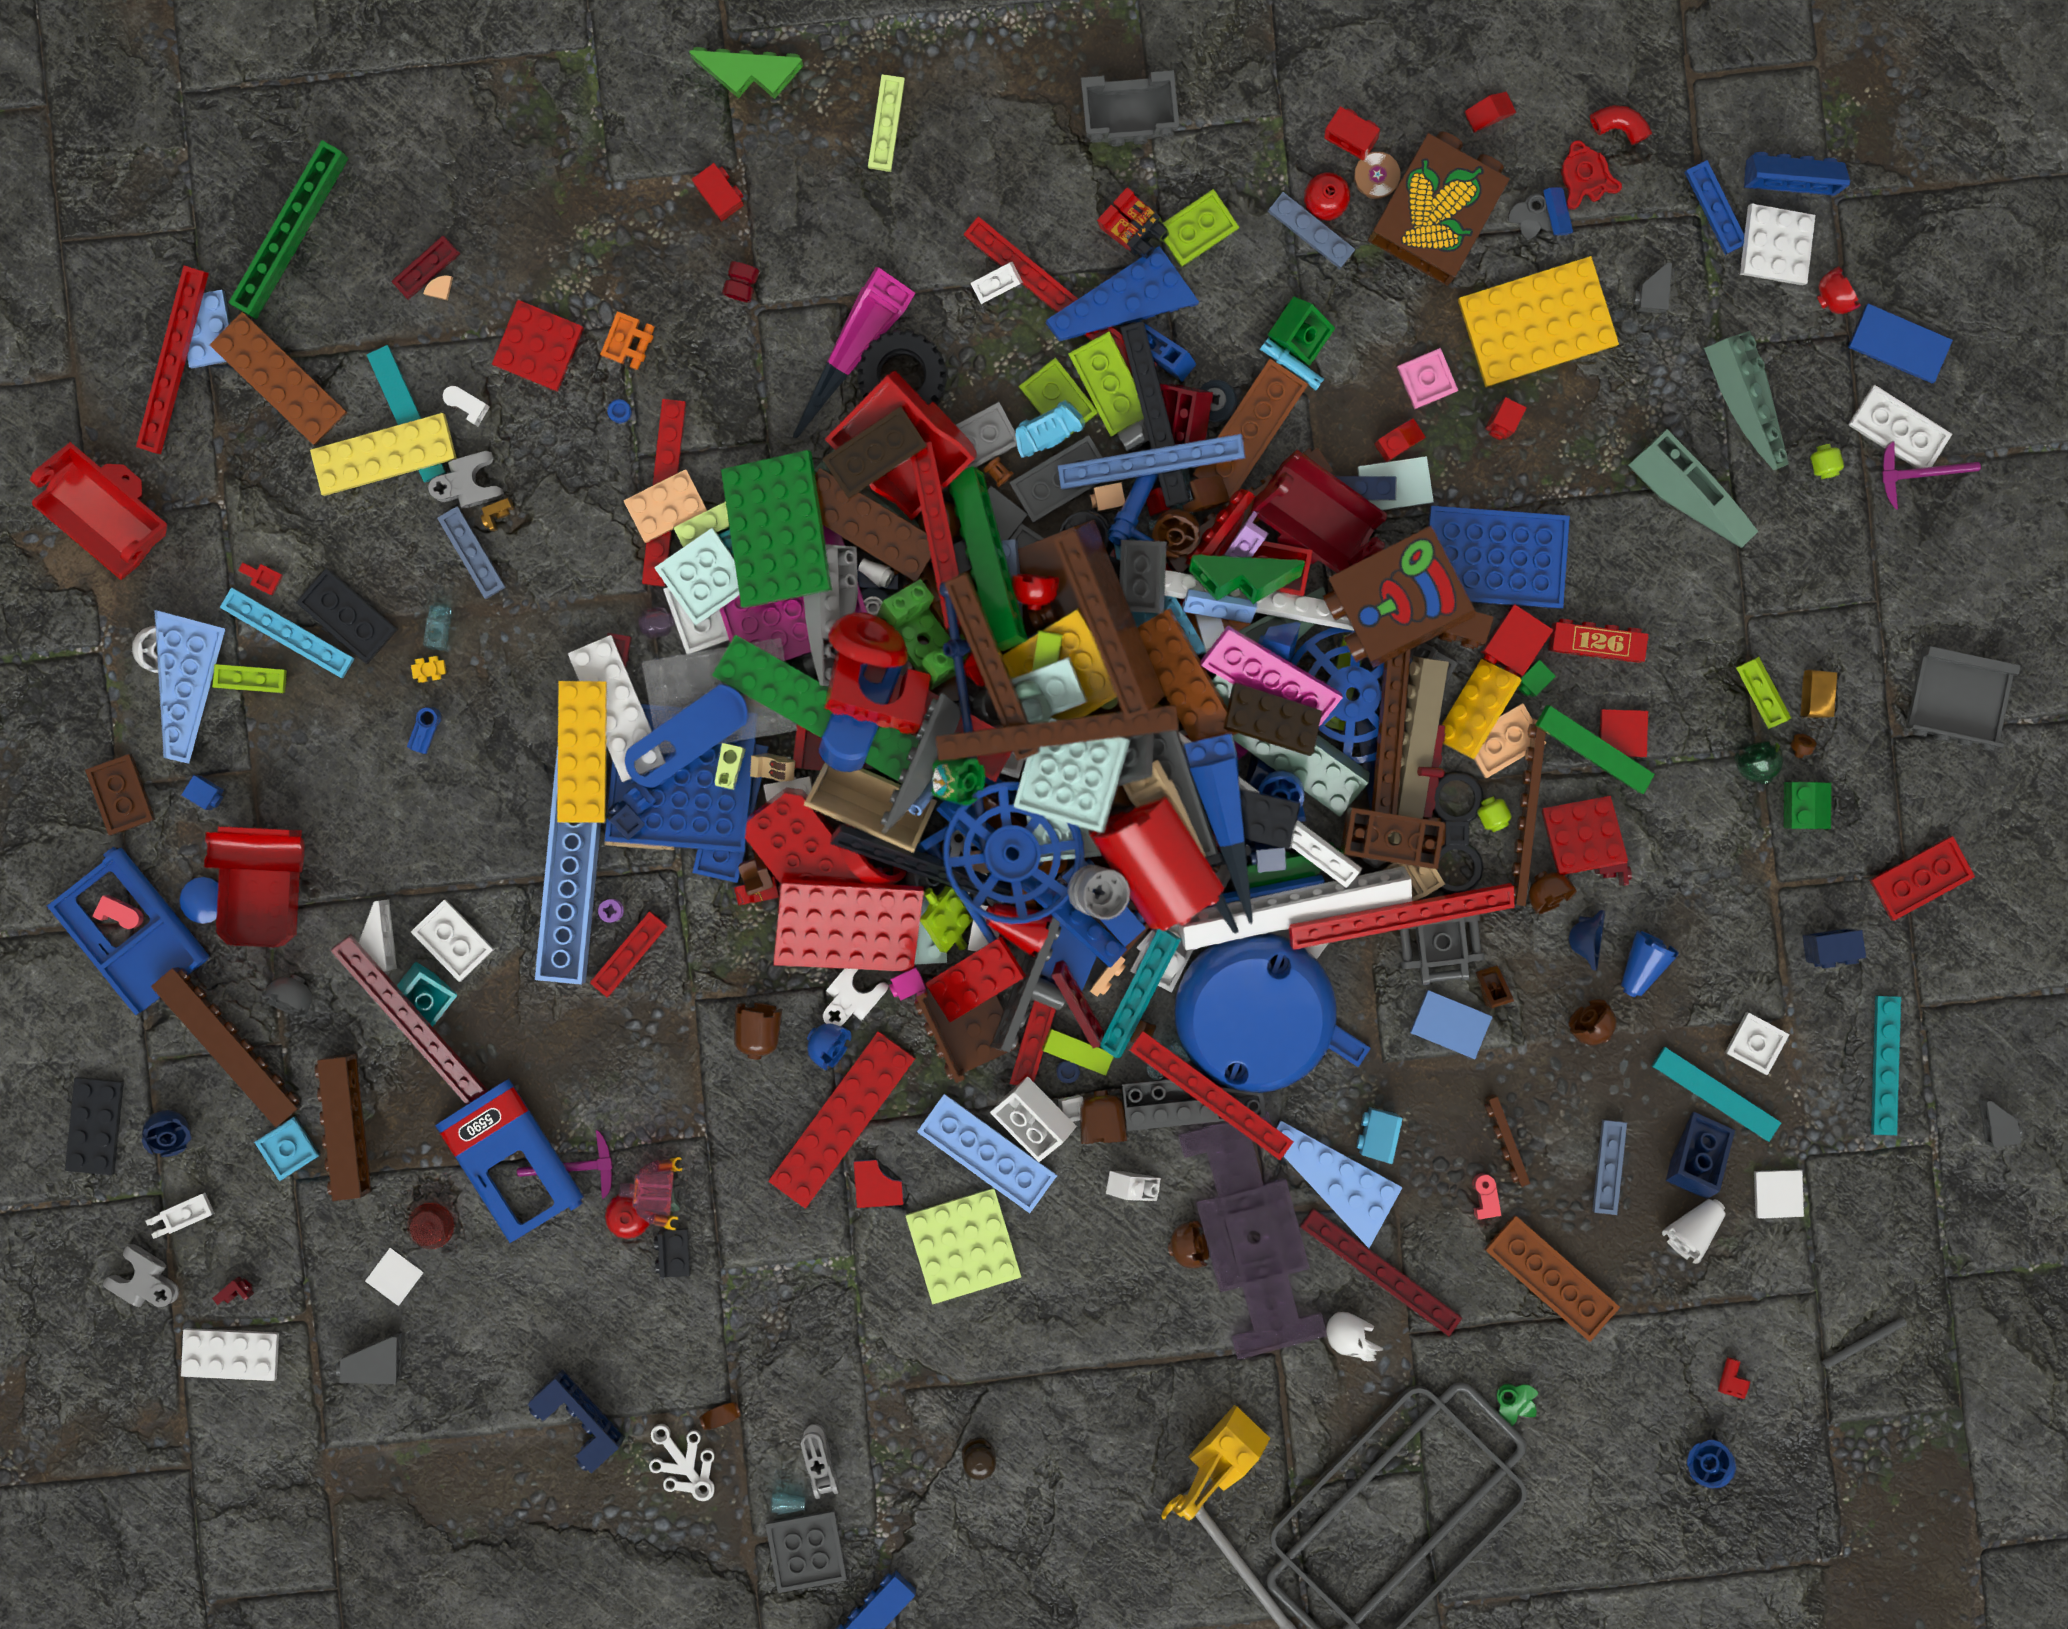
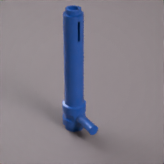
[1108,448,1158,546]

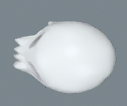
[1326,1312,1383,1361]

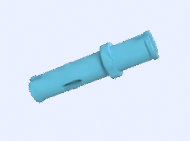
[1260,337,1324,391]

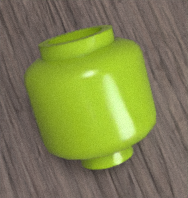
[1810,444,1844,479]
[1477,796,1512,832]

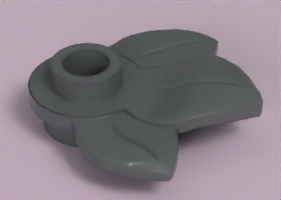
[1508,194,1552,240]

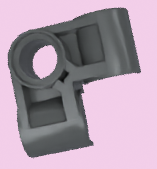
[1117,419,1150,453]

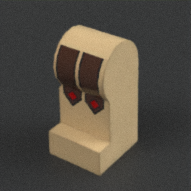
[750,753,795,781]

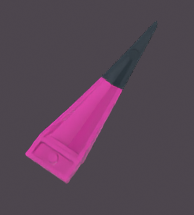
[793,267,915,438]

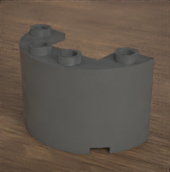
[1081,70,1179,146]

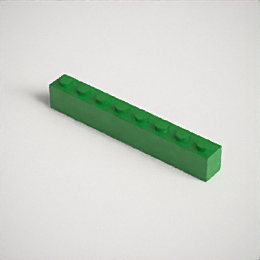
[229,140,349,320]
[949,466,1028,651]

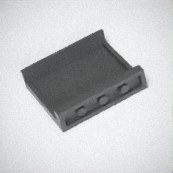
[1905,646,2021,751]

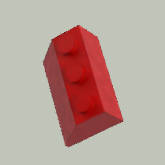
[1251,541,1313,597]

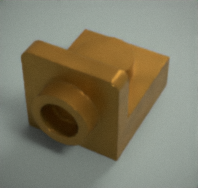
[481,498,515,532]

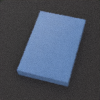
[1410,990,1493,1059]

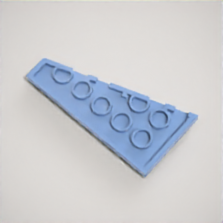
[155,610,225,764]
[1276,1120,1402,1248]

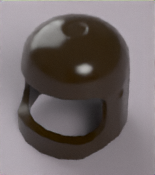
[962,1438,996,1480]

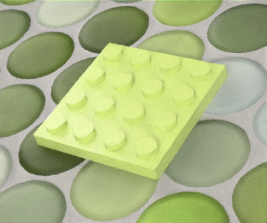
[905,1188,1021,1305]

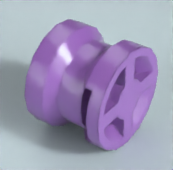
[598,899,624,922]

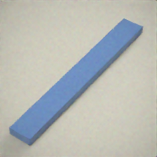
[1058,434,1245,490]

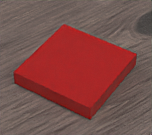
[1599,709,1648,757]

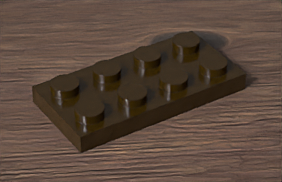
[822,406,927,499]
[1223,683,1322,756]

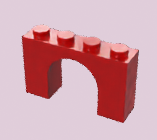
[824,652,931,734]

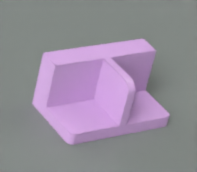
[1224,511,1268,557]

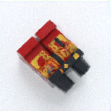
[1097,187,1169,259]

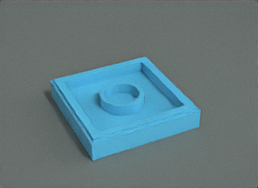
[254,1116,320,1181]

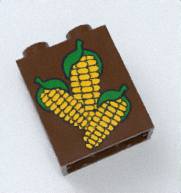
[1367,131,1510,286]

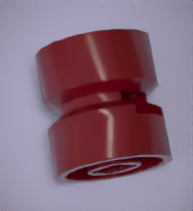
[722,261,760,303]

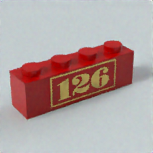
[1548,619,1648,663]

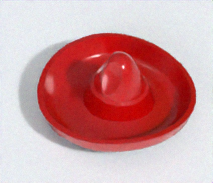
[828,612,908,667]

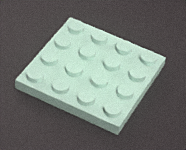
[1013,715,1130,833]

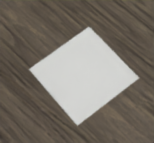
[365,1248,424,1306]

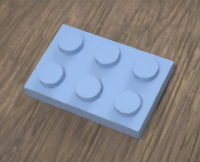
[187,290,231,368]

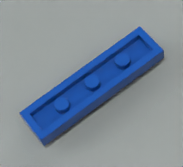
[1684,160,1744,255]

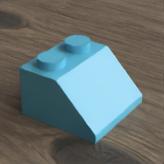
[1357,1107,1403,1164]

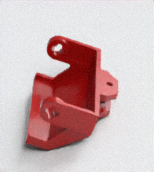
[30,442,167,580]

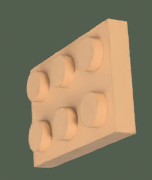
[624,469,707,543]
[1474,703,1546,778]

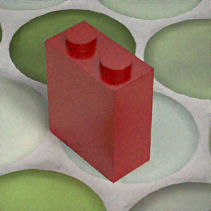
[1480,604,1553,677]

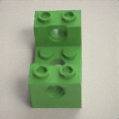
[877,579,972,690]

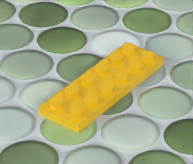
[557,681,607,823]

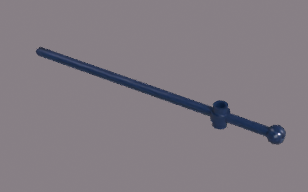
[939,582,987,854]

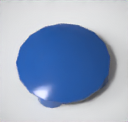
[179,877,218,924]

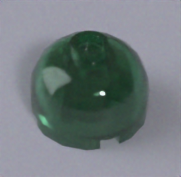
[1734,741,1784,784]

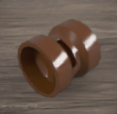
[1029,602,1060,631]

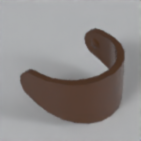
[699,1402,741,1430]

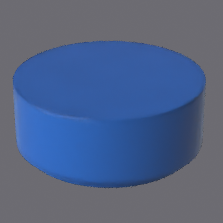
[607,399,632,424]

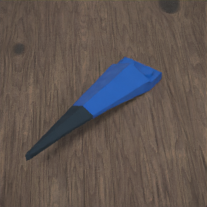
[1184,733,1253,924]

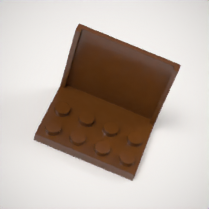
[914,988,1020,1083]

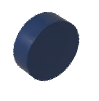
[1056,1060,1080,1083]

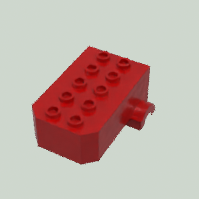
[745,787,872,891]
[204,827,304,947]

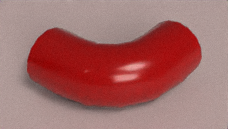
[1590,105,1653,145]

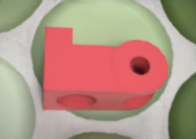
[92,895,144,929]
[1473,1173,1501,1219]

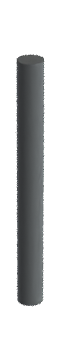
[1821,1317,1907,1370]

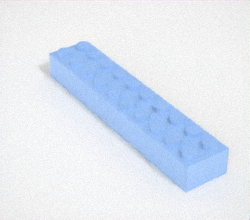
[535,746,608,984]

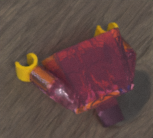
[619,1157,682,1230]

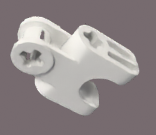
[823,969,889,1026]

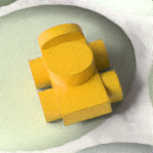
[411,656,446,683]

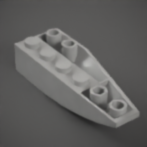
[804,544,858,686]

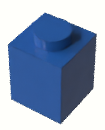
[182,775,224,810]

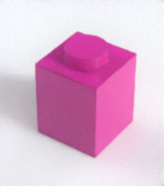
[889,967,926,1001]

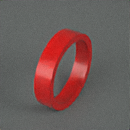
[839,823,907,885]

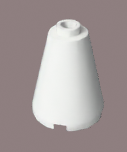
[1662,1199,1726,1264]

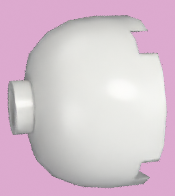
[132,626,158,673]

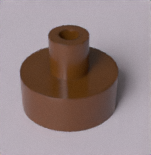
[1791,734,1817,758]

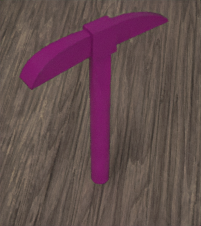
[1882,441,1981,510]
[517,1130,613,1199]

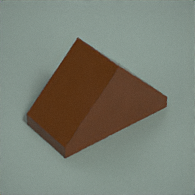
[1476,965,1514,1008]

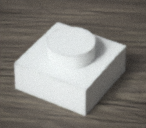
[1058,1095,1083,1122]

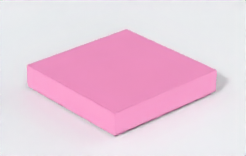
[1397,348,1458,410]

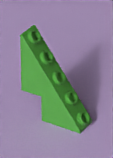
[689,47,803,99]

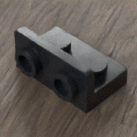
[654,1228,691,1280]

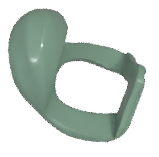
[1014,681,1052,724]

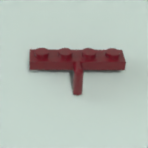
[1417,724,1445,818]

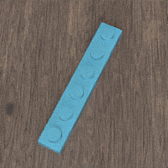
[220,587,355,678]

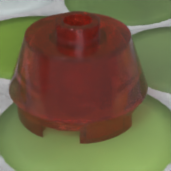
[407,1203,454,1249]

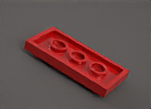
[1870,836,1975,921]
[925,937,1026,1022]

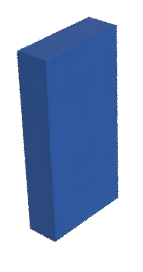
[1544,188,1573,235]
[1329,1025,1371,1067]

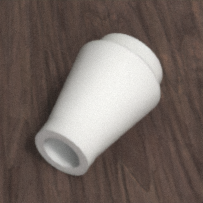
[858,558,894,588]

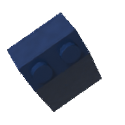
[1666,1112,1735,1199]

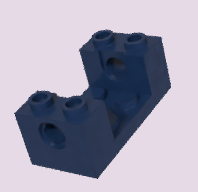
[527,1369,625,1473]

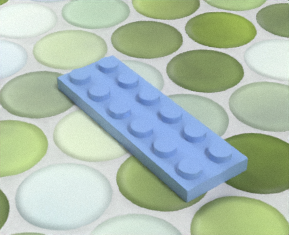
[917,1093,1057,1213]

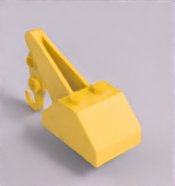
[1161,1405,1270,1521]

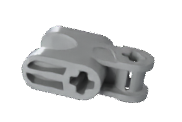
[428,451,504,508]
[103,1244,179,1307]
[801,1424,839,1499]

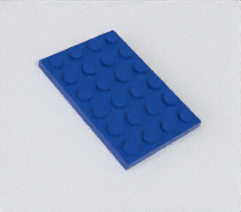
[1428,506,1570,609]

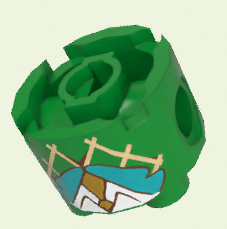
[932,757,985,805]

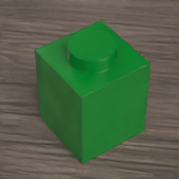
[1518,660,1556,697]

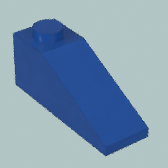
[1135,320,1196,382]

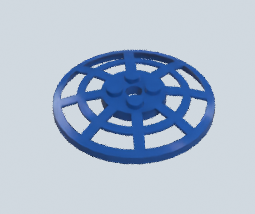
[1290,627,1412,764]
[943,782,1084,924]

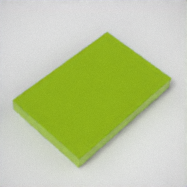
[1163,189,1239,267]
[1019,357,1098,439]

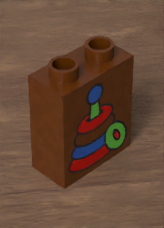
[1323,526,1475,668]

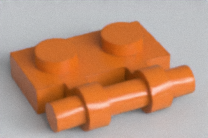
[600,311,655,370]

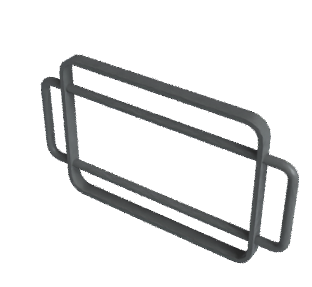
[1266,1382,1527,1629]

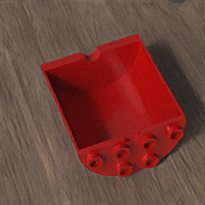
[1089,797,1225,931]

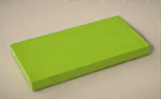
[1068,331,1144,437]

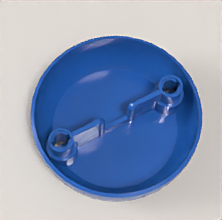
[1175,933,1337,1093]

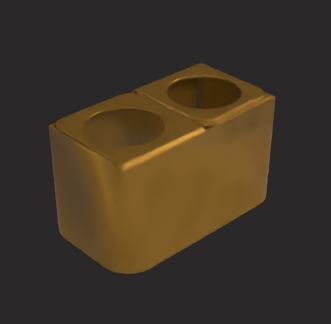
[1800,670,1837,718]

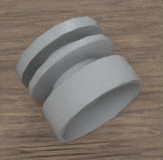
[1068,865,1130,920]

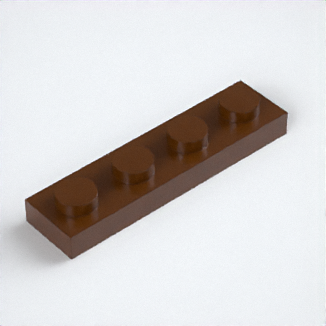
[1484,1094,1530,1187]

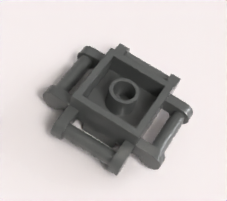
[1400,915,1485,985]

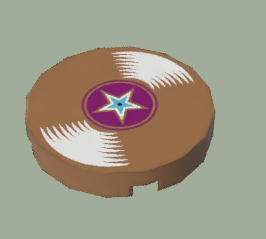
[1354,152,1400,199]

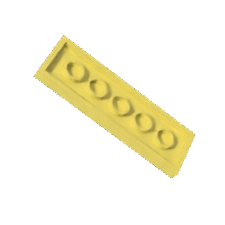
[310,413,457,496]

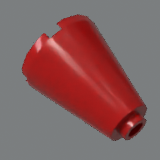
[984,903,1052,957]

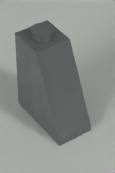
[336,1333,402,1384]

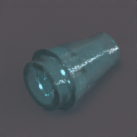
[771,1491,805,1515]

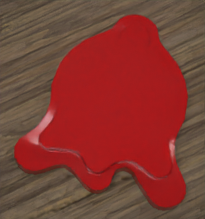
[1561,140,1622,210]

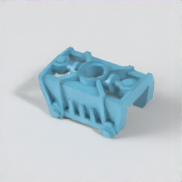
[1015,400,1085,458]

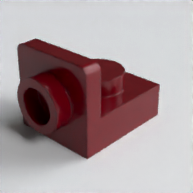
[1595,863,1632,886]
[212,1276,254,1305]

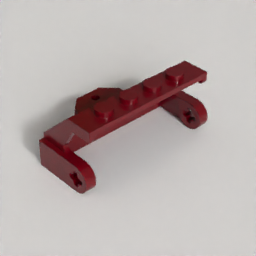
[1251,450,1387,573]

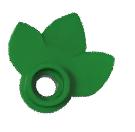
[1496,1384,1538,1426]

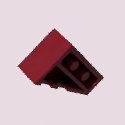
[1160,384,1213,445]

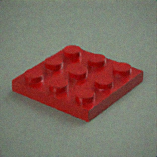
[492,300,584,392]
[1542,796,1628,875]

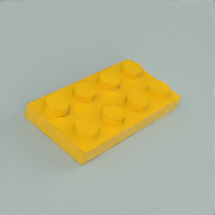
[1442,659,1522,760]

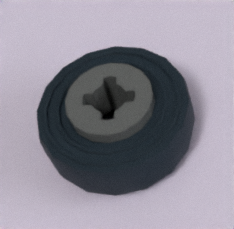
[1200,380,1237,422]

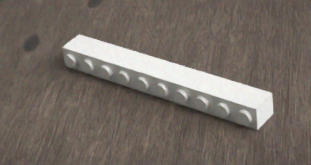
[1179,866,1412,950]

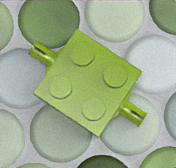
[920,886,973,953]

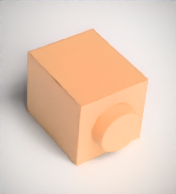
[1090,482,1125,513]

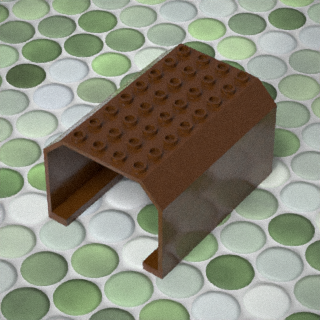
[944,520,1165,761]

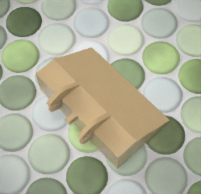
[804,763,937,852]

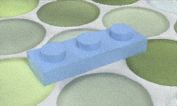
[1182,589,1257,623]

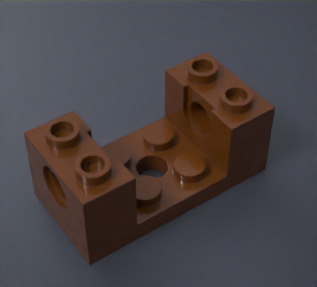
[1340,808,1445,869]

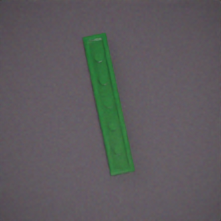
[1535,705,1655,794]

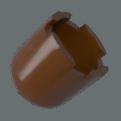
[734,1003,783,1060]
[1080,1090,1127,1144]

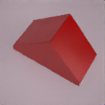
[1464,92,1516,133]

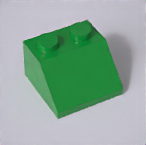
[1268,296,1335,366]
[1784,782,1831,829]

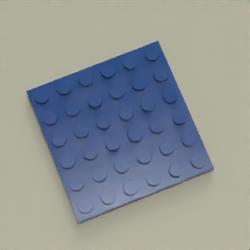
[605,704,758,853]

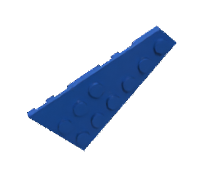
[1046,246,1199,341]

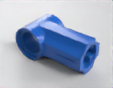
[407,707,442,754]

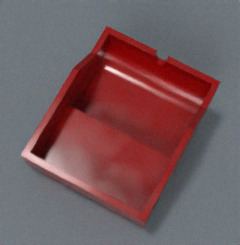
[825,371,977,521]

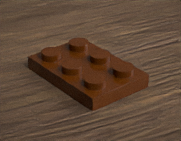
[85,754,155,836]

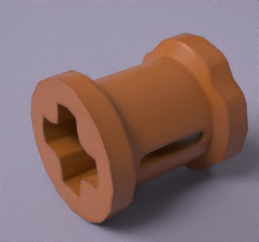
[983,456,1014,487]

